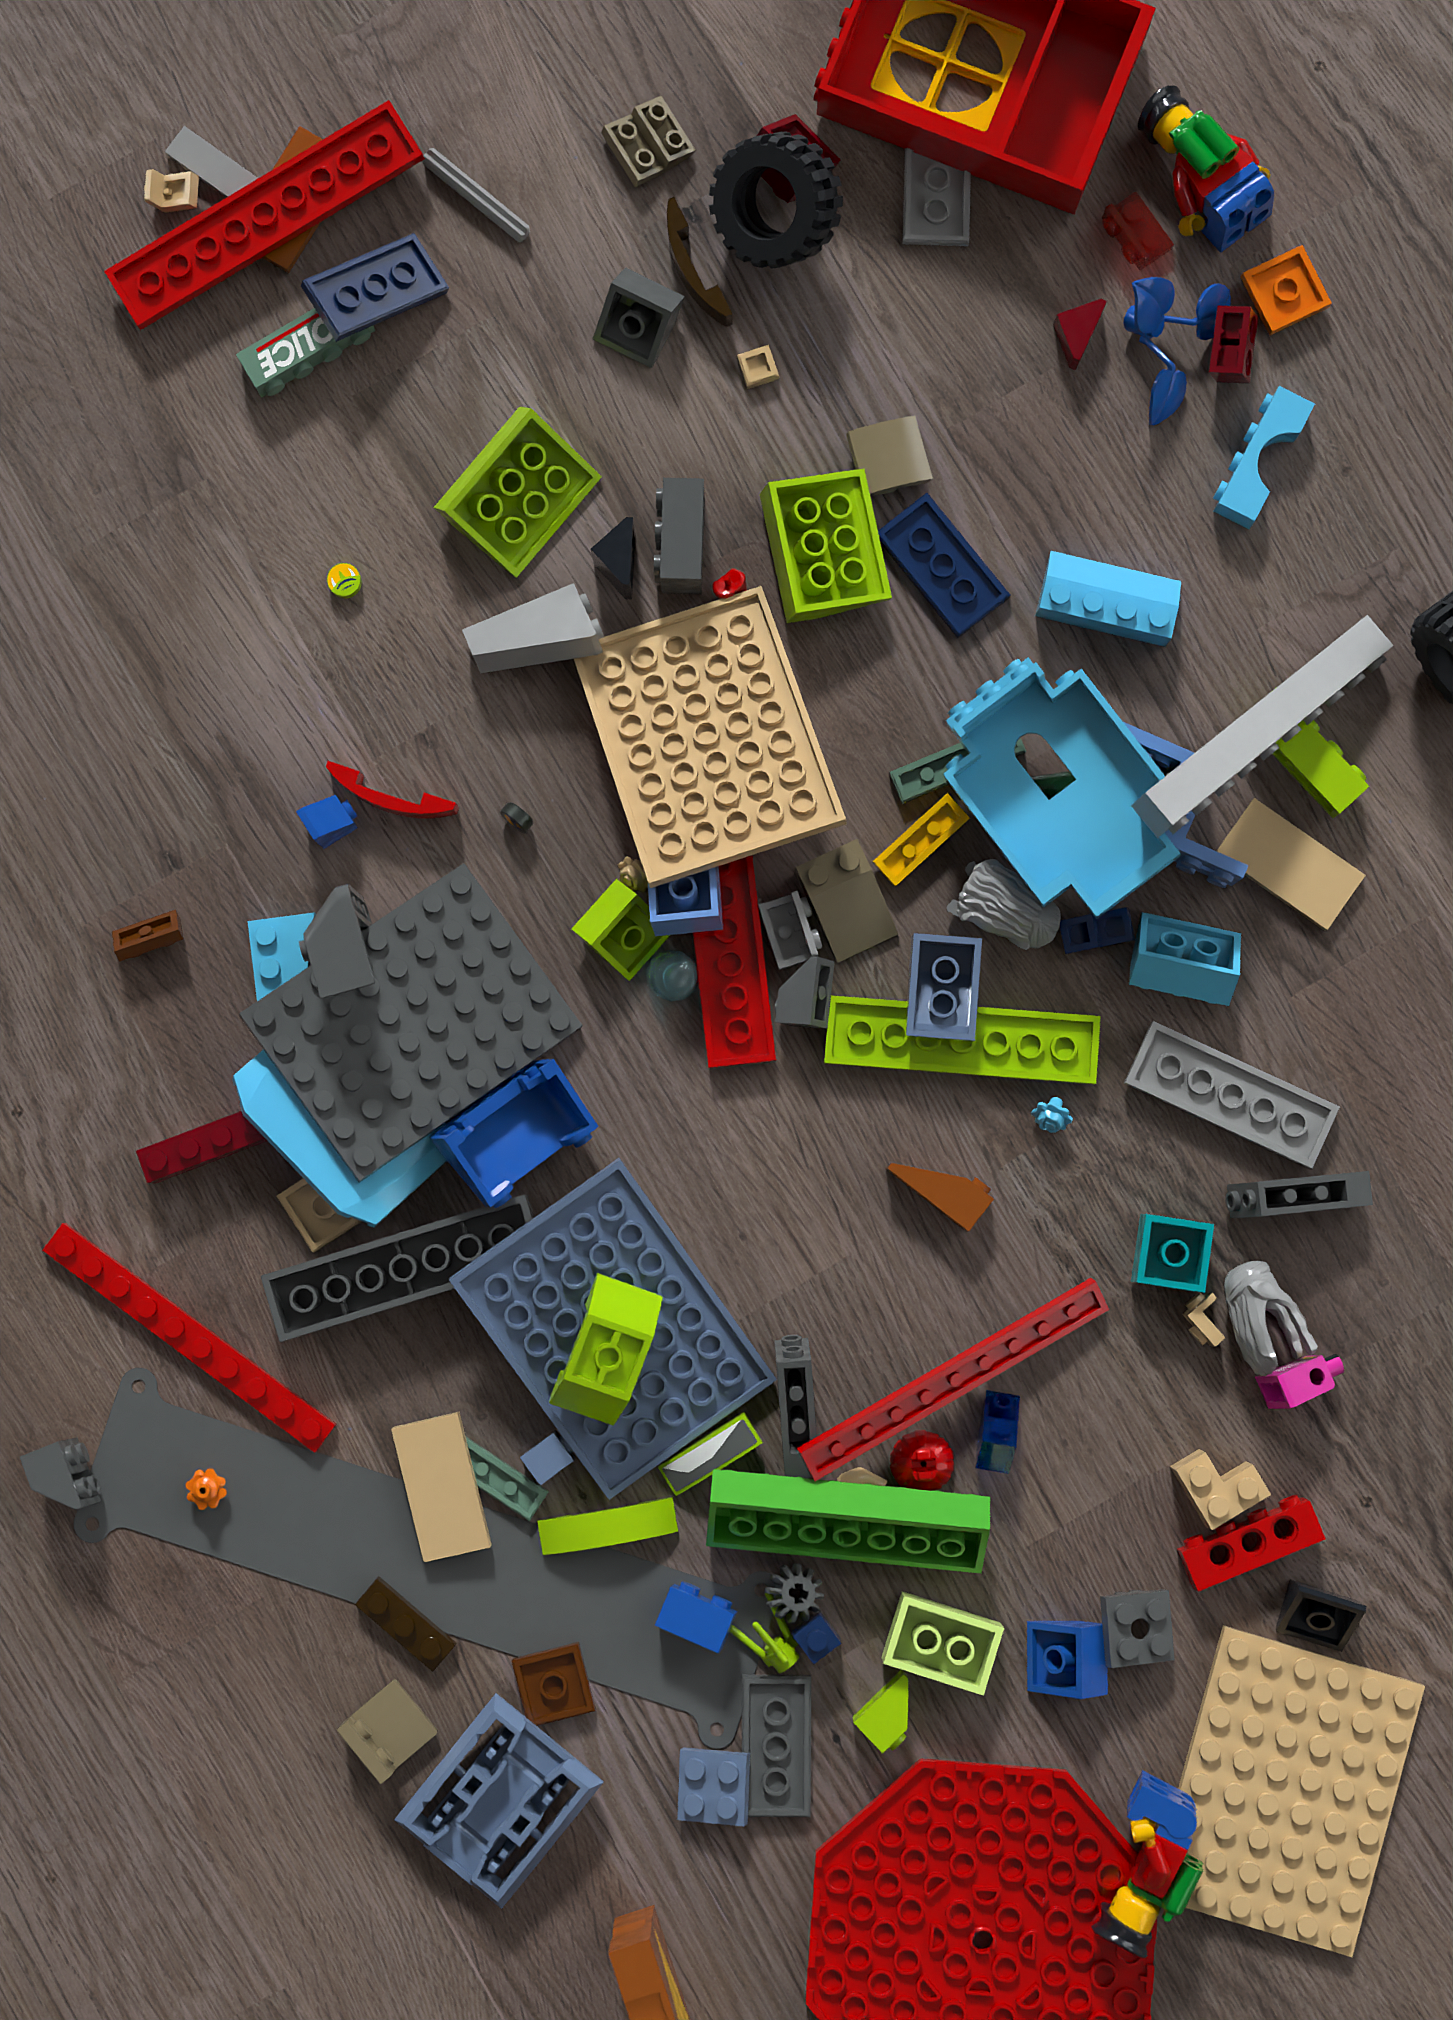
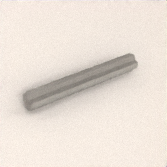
[423,148,530,242]

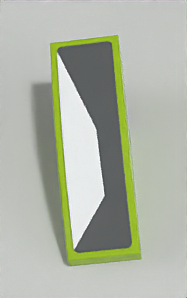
[658,1412,763,1496]

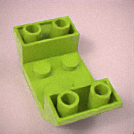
[548,1273,663,1426]

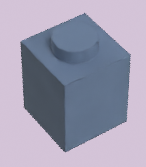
[520,1430,575,1486]

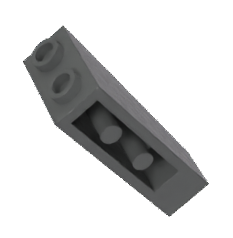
[1225,1171,1373,1219]
[774,1335,817,1479]

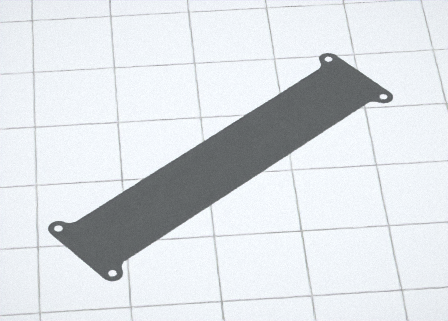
[74,1368,776,1749]

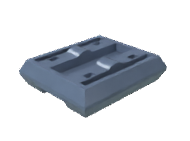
[394,1693,604,1909]

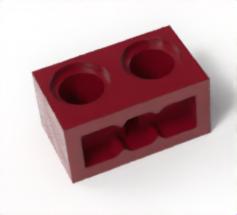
[1209,306,1258,384]

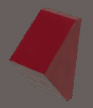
[1053,298,1107,371]

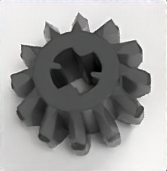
[765,1563,824,1623]

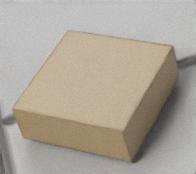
[737,345,779,389]

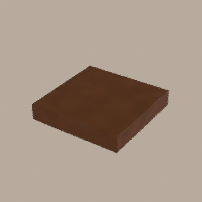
[512,1642,596,1726]

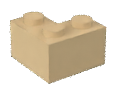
[1170,1449,1271,1530]

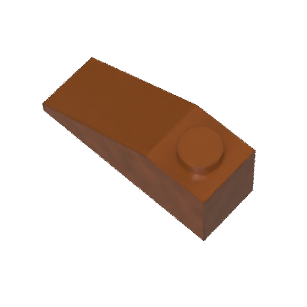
[886,1163,994,1232]

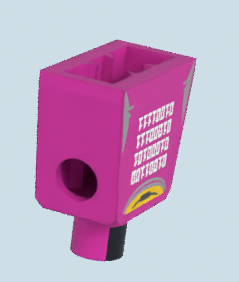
[1255,1354,1344,1409]

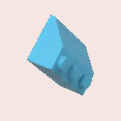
[1129,912,1241,1006]

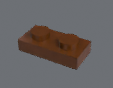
[112,909,183,962]

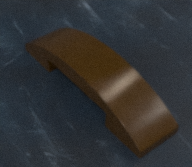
[667,197,733,327]

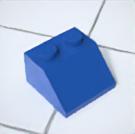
[1027,1621,1108,1699]

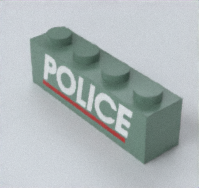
[236,308,375,398]

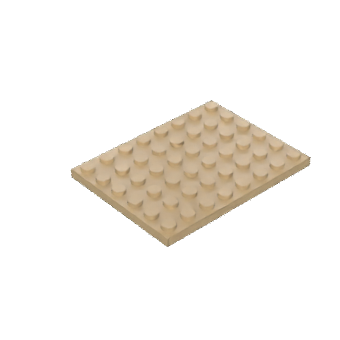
[574,586,847,888]
[1178,1625,1425,1957]

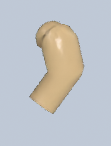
[837,1467,887,1486]

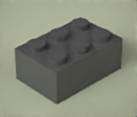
[654,477,705,594]

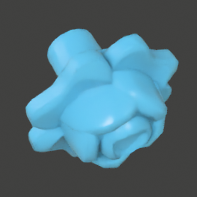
[1031,1097,1073,1133]

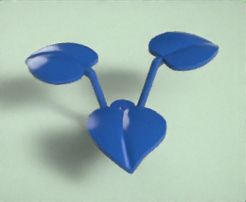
[1124,277,1231,425]

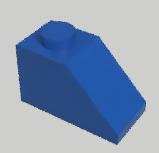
[296,795,358,849]

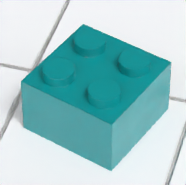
[1131,1214,1214,1293]

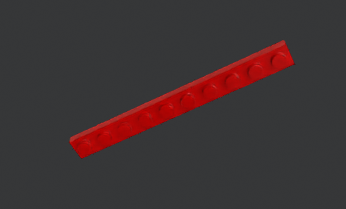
[42,1223,337,1453]
[797,1278,1109,1481]

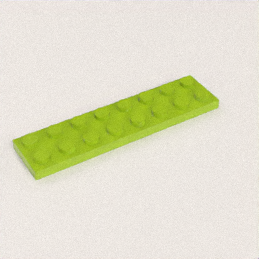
[824,995,1101,1085]

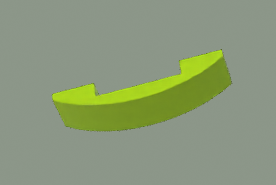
[537,1497,678,1555]

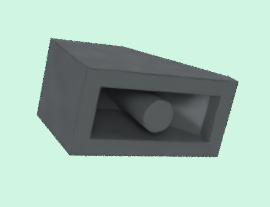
[775,956,835,1029]

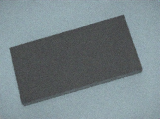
[741,1674,811,1817]

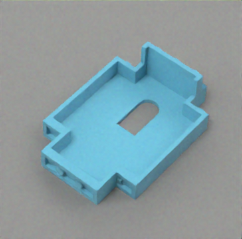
[943,657,1181,920]

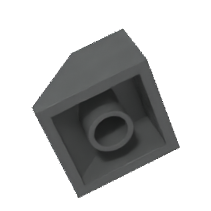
[593,267,685,368]

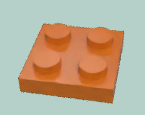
[1240,245,1332,335]

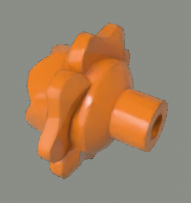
[185,1468,227,1510]

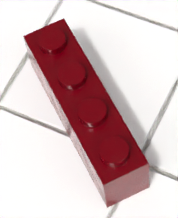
[136,1111,267,1184]

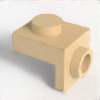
[144,169,199,213]
[1182,1292,1225,1347]

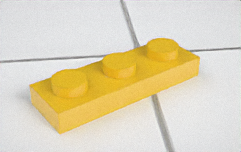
[872,793,970,887]

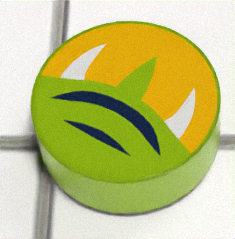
[327,563,362,599]

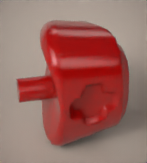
[712,569,747,599]

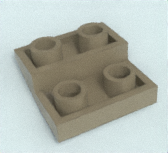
[601,96,696,187]
[846,415,933,496]

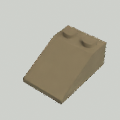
[795,839,899,963]

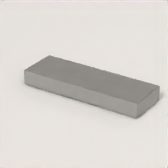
[165,126,258,198]

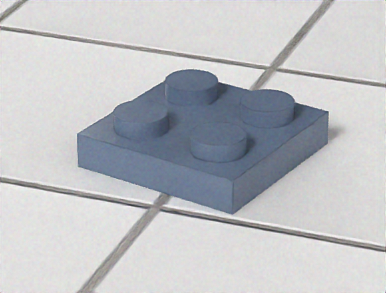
[677,1748,750,1826]

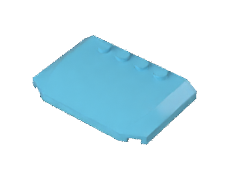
[232,1050,447,1228]

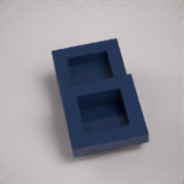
[1059,907,1136,954]

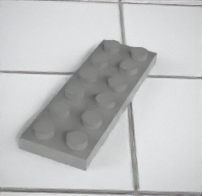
[1124,1021,1340,1169]

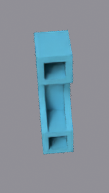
[1213,386,1315,529]

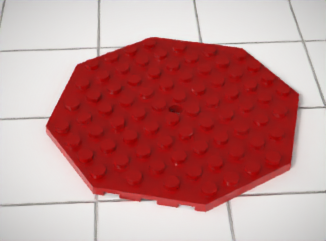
[805,1758,1158,2020]

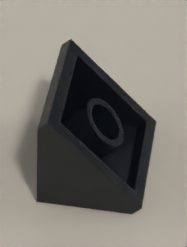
[591,517,635,600]
[1276,1579,1366,1652]

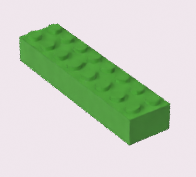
[706,1469,990,1573]

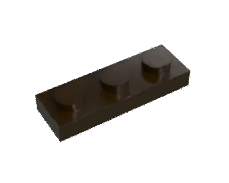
[354,1576,457,1672]

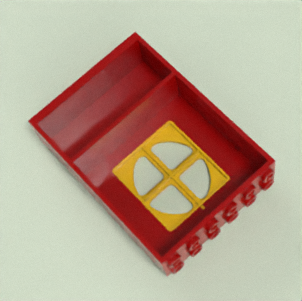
[813,0,1156,215]

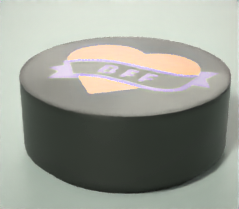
[500,802,533,833]

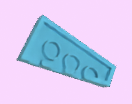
[247,912,316,1001]

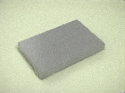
[902,148,971,246]

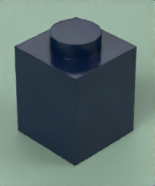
[792,1610,841,1664]

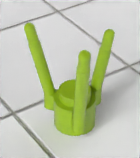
[730,1593,800,1673]

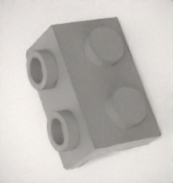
[758,891,822,970]

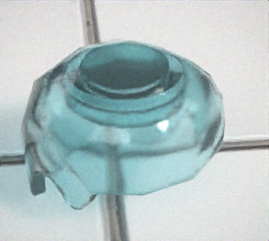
[645,950,699,1002]

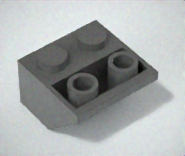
[20,1437,101,1510]

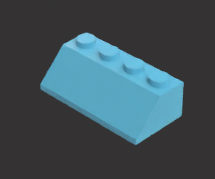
[1035,551,1181,647]

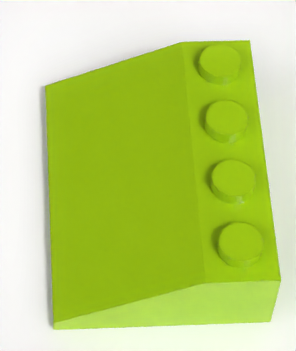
[434,407,602,578]
[759,469,892,623]

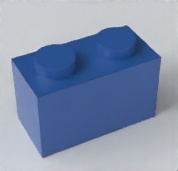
[655,1581,738,1653]

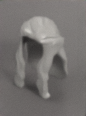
[946,859,1061,950]
[1224,1261,1317,1376]

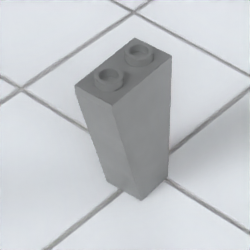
[462,583,604,673]

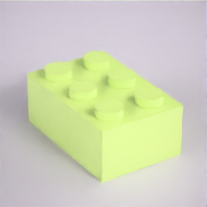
[881,1591,1004,1696]

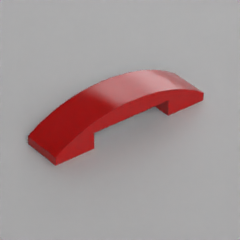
[326,761,459,819]

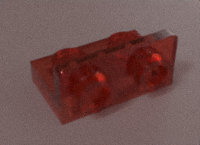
[1102,192,1174,271]

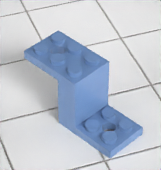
[1123,722,1249,888]

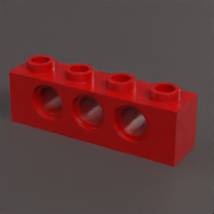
[1177,1495,1326,1592]

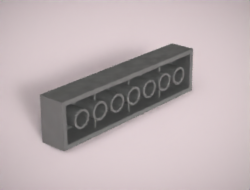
[261,1194,534,1342]

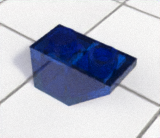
[975,1390,1020,1474]

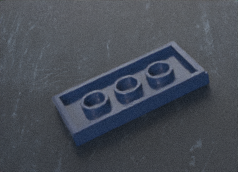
[301,233,449,342]
[878,493,1011,638]

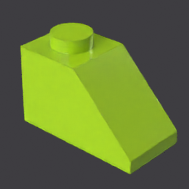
[852,1669,909,1753]

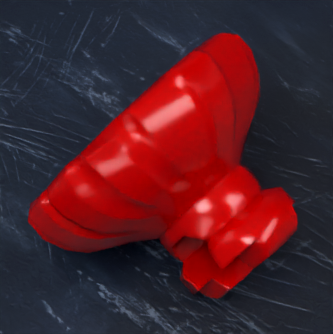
[890,1430,954,1491]

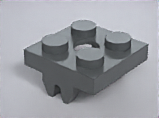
[1100,1589,1175,1668]

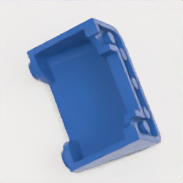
[430,1059,599,1208]

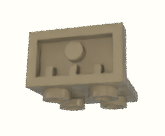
[337,1679,438,1784]

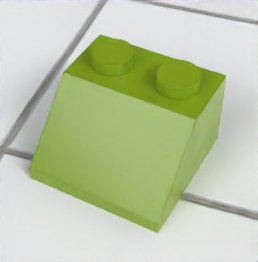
[572,879,670,981]

